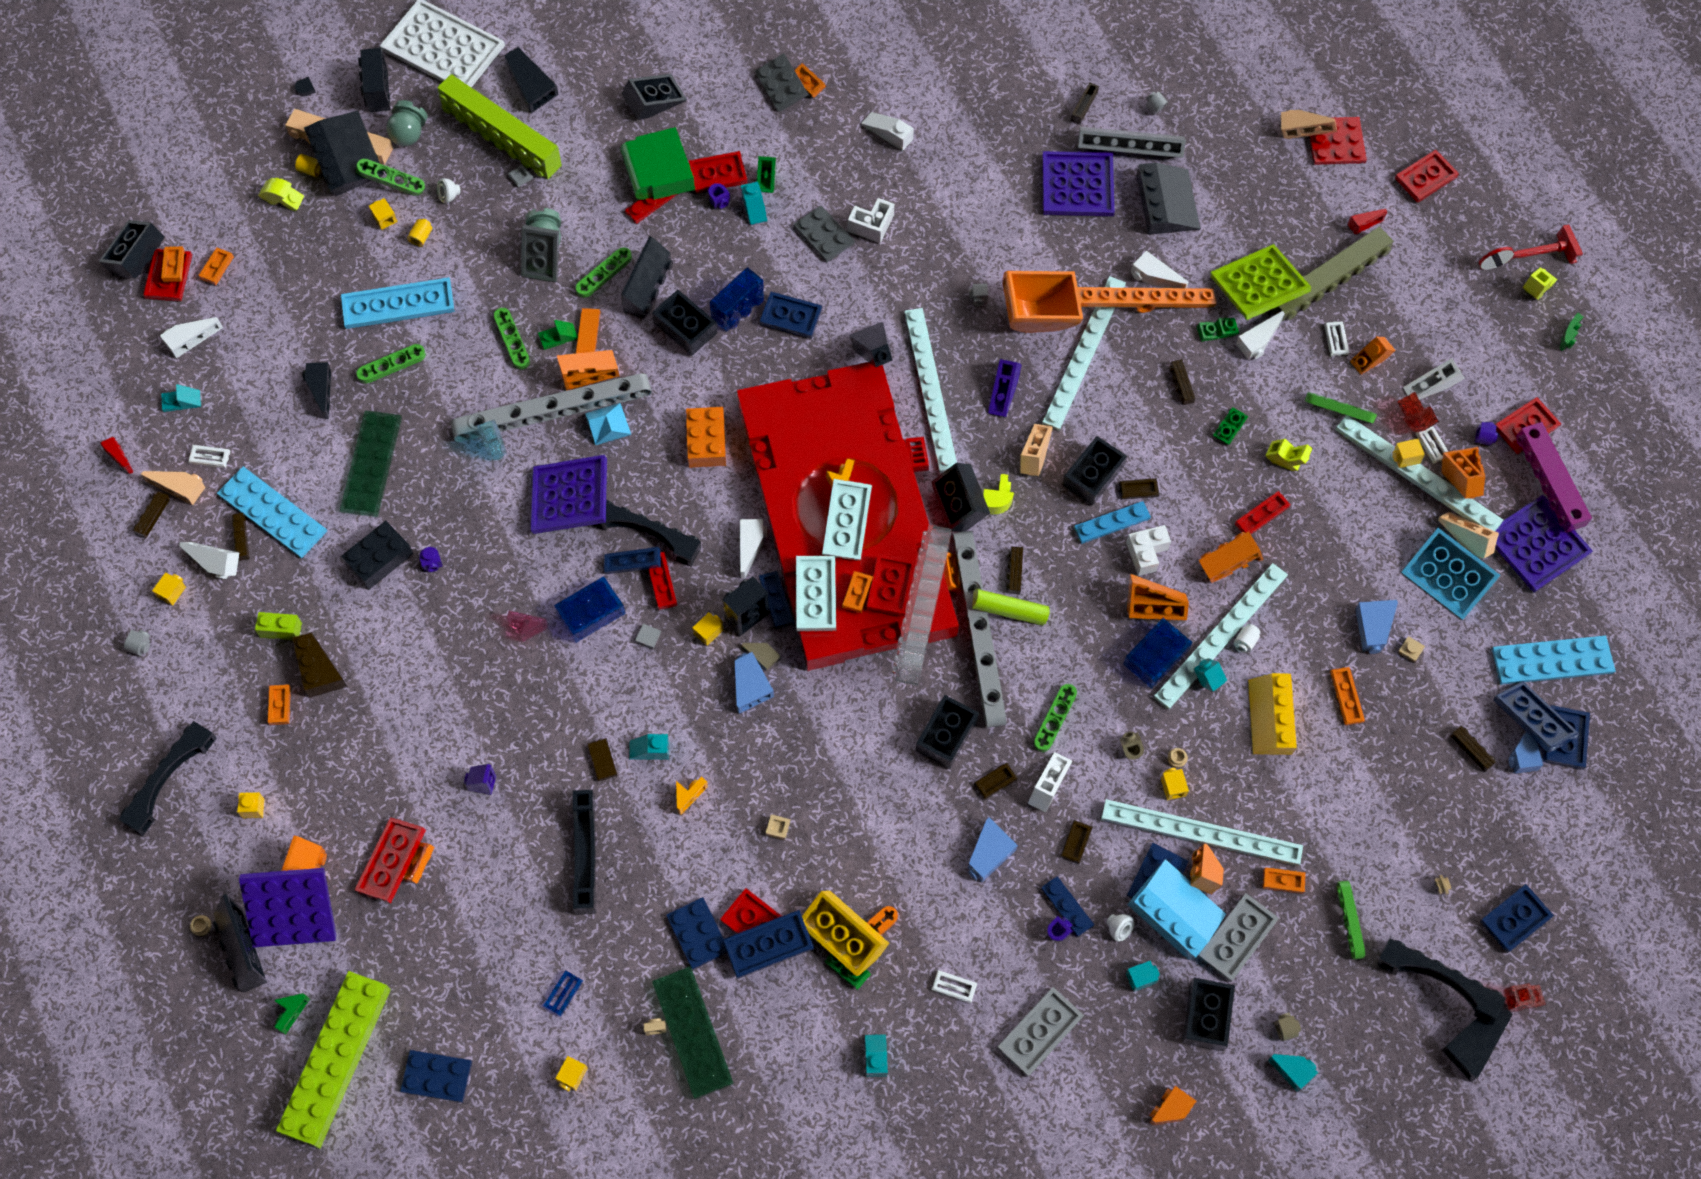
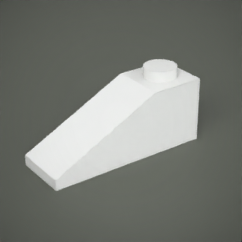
[861,112,914,151]
[1131,251,1188,288]
[1236,311,1285,360]
[160,317,223,358]
[1403,358,1465,403]
[740,519,767,579]
[179,542,239,579]
[1028,752,1072,812]

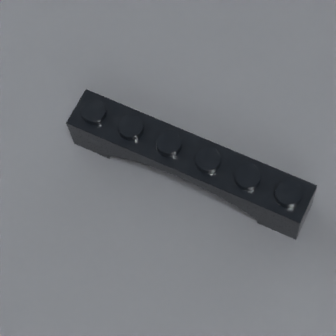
[593,500,701,567]
[119,721,217,836]
[573,789,596,915]
[1377,938,1506,1026]

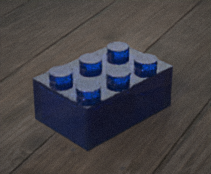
[709,267,764,332]
[554,576,626,643]
[1123,618,1193,689]

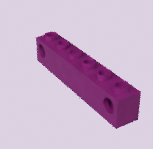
[1516,422,1592,532]

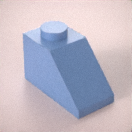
[1509,732,1543,774]

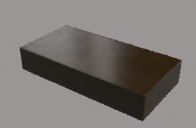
[1119,478,1159,500]
[588,738,618,781]
[974,762,1018,800]
[1061,820,1093,864]

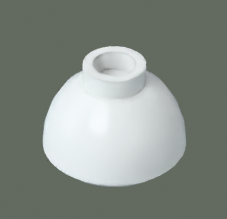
[437,178,460,203]
[1107,914,1134,942]

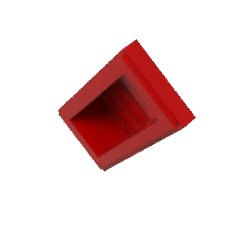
[1347,208,1387,235]
[100,436,134,474]
[905,437,929,472]

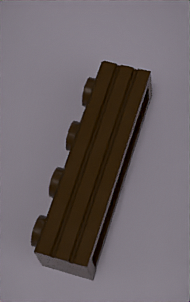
[1071,82,1099,124]
[1169,359,1196,405]
[133,491,170,539]
[232,513,250,561]
[1006,546,1023,595]
[1450,726,1496,772]

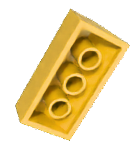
[1248,673,1297,755]
[802,891,890,976]

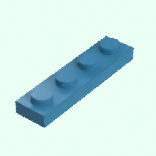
[1074,501,1151,544]

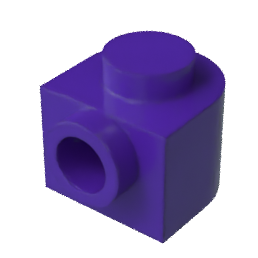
[709,183,730,209]
[1475,422,1498,446]
[420,547,443,572]
[1048,916,1073,942]

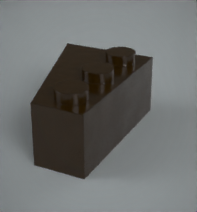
[293,632,348,698]

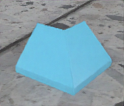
[585,403,631,445]

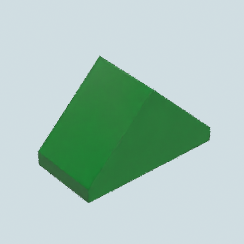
[757,156,777,193]

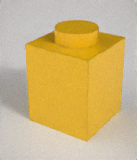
[369,198,397,230]
[1392,439,1425,468]
[152,572,186,606]
[692,612,723,646]
[1160,768,1189,801]
[237,792,264,818]
[555,1056,588,1092]

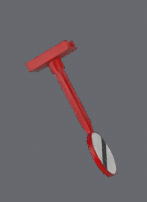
[1478,224,1583,270]

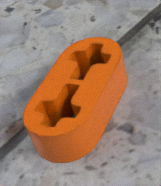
[867,906,898,935]

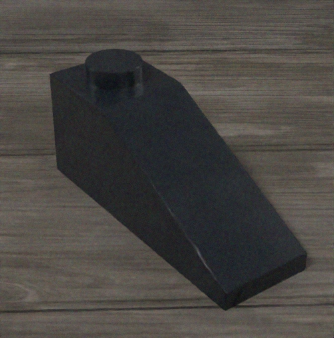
[302,362,332,419]

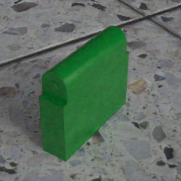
[620,127,695,200]

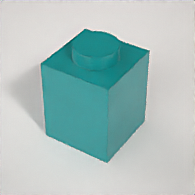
[1194,658,1228,691]
[1126,960,1160,992]

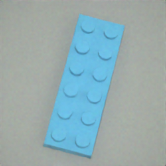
[341,277,455,329]
[217,467,327,559]
[1492,636,1616,685]

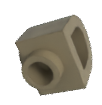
[1119,731,1144,760]
[1274,1012,1301,1042]

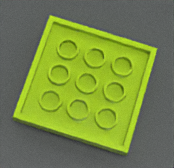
[1210,244,1311,320]

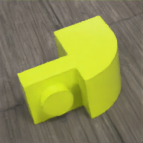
[258,178,304,211]
[1523,267,1557,300]
[1265,438,1312,471]
[983,474,1014,514]

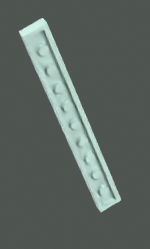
[1042,276,1126,431]
[905,308,957,473]
[1336,415,1503,531]
[1154,563,1288,710]
[1101,799,1303,867]

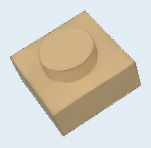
[1398,636,1425,663]
[766,814,791,840]
[644,1019,667,1035]

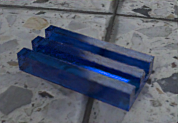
[543,970,583,1017]

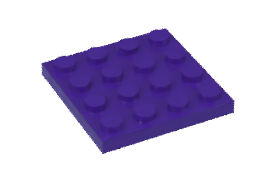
[1042,151,1115,217]
[531,455,607,534]
[1495,495,1593,593]
[239,868,336,948]

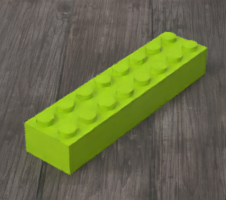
[437,74,562,179]
[276,971,391,1149]

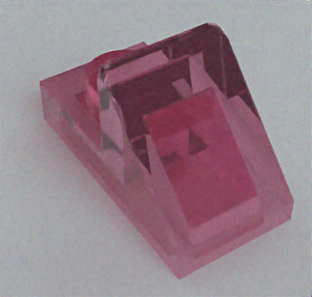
[507,611,548,642]

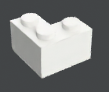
[847,198,894,243]
[1126,525,1171,576]

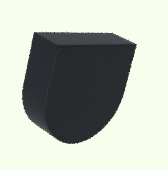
[295,76,316,96]

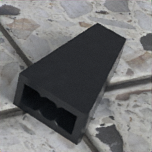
[505,47,559,113]
[849,322,893,367]
[1441,1003,1513,1082]

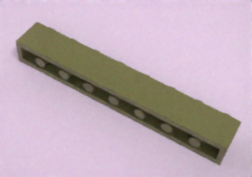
[1271,226,1394,322]

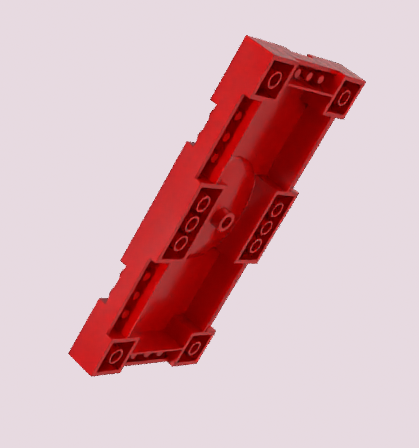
[737,362,959,671]

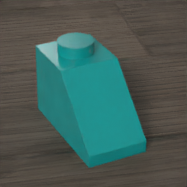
[741,181,768,225]
[629,734,669,760]
[865,1034,888,1077]
[1268,1054,1319,1092]

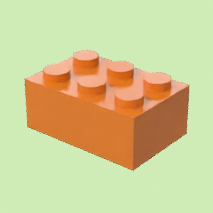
[686,407,726,468]

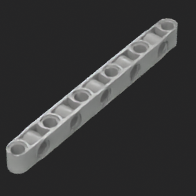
[450,373,652,442]
[952,531,1006,728]

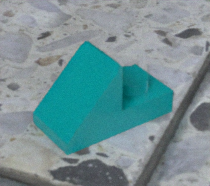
[161,384,201,412]

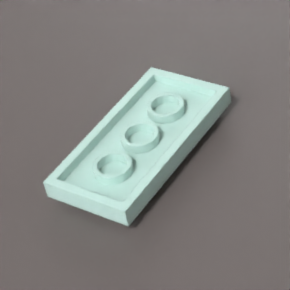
[822,479,872,561]
[796,556,836,631]

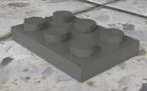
[755,53,809,112]
[794,205,855,262]
[521,225,559,282]

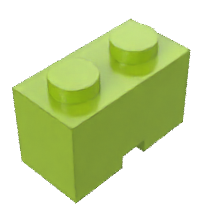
[255,612,302,640]

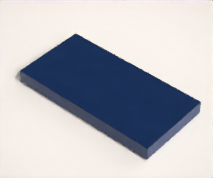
[1493,682,1579,753]
[723,910,814,979]

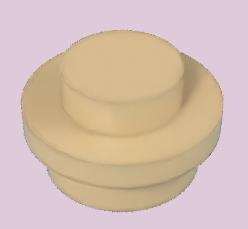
[1167,748,1188,768]
[1435,875,1451,895]
[190,915,212,936]

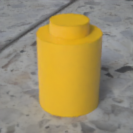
[295,154,323,177]
[407,218,433,247]

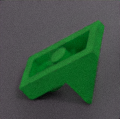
[538,320,578,350]
[274,993,310,1035]

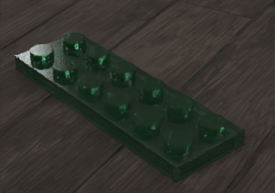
[340,410,402,517]
[652,966,734,1100]

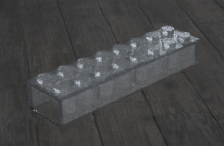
[892,525,952,686]

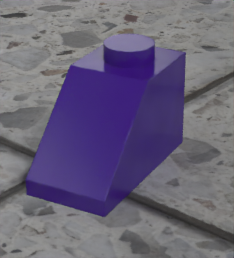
[464,764,496,795]

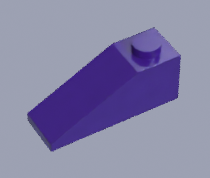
[988,359,1022,417]

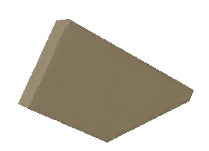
[742,643,781,671]

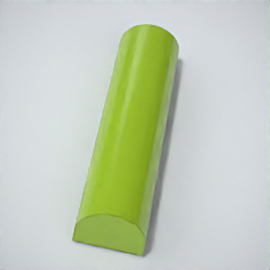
[972,589,1050,626]

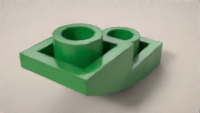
[1560,313,1584,352]
[1197,318,1239,342]
[1213,407,1248,445]
[824,954,871,990]

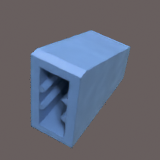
[1355,600,1398,654]
[735,652,774,714]
[968,817,1018,882]

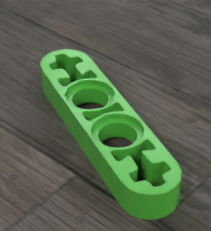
[356,159,425,196]
[576,247,632,298]
[494,308,530,370]
[357,344,426,384]
[1304,392,1377,423]
[1034,684,1077,752]
[1337,880,1365,959]

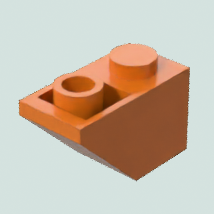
[1350,336,1396,375]
[1190,843,1224,895]
[1149,1086,1196,1125]

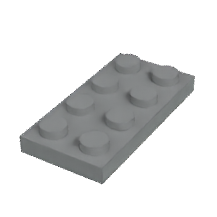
[1198,893,1279,982]
[997,987,1084,1077]

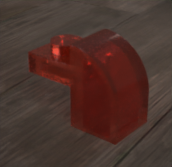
[1397,392,1439,432]
[1503,983,1546,1012]

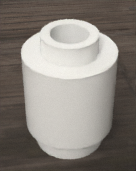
[1234,624,1260,653]

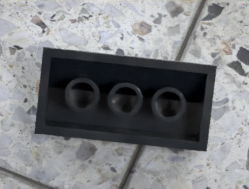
[621,236,673,319]

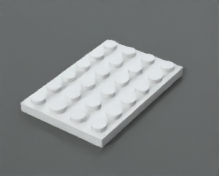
[380,0,505,88]

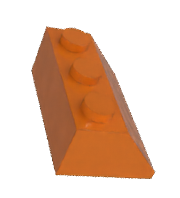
[282,835,327,871]

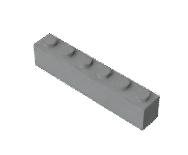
[1078,127,1186,158]

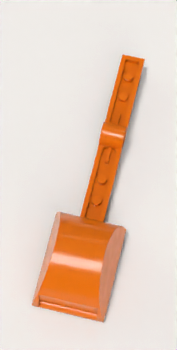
[1002,271,1217,333]

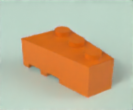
[557,350,619,391]
[1441,447,1485,499]
[1198,531,1264,583]
[1127,574,1189,620]

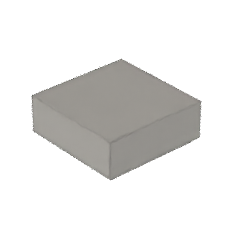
[508,164,533,188]
[635,624,661,649]

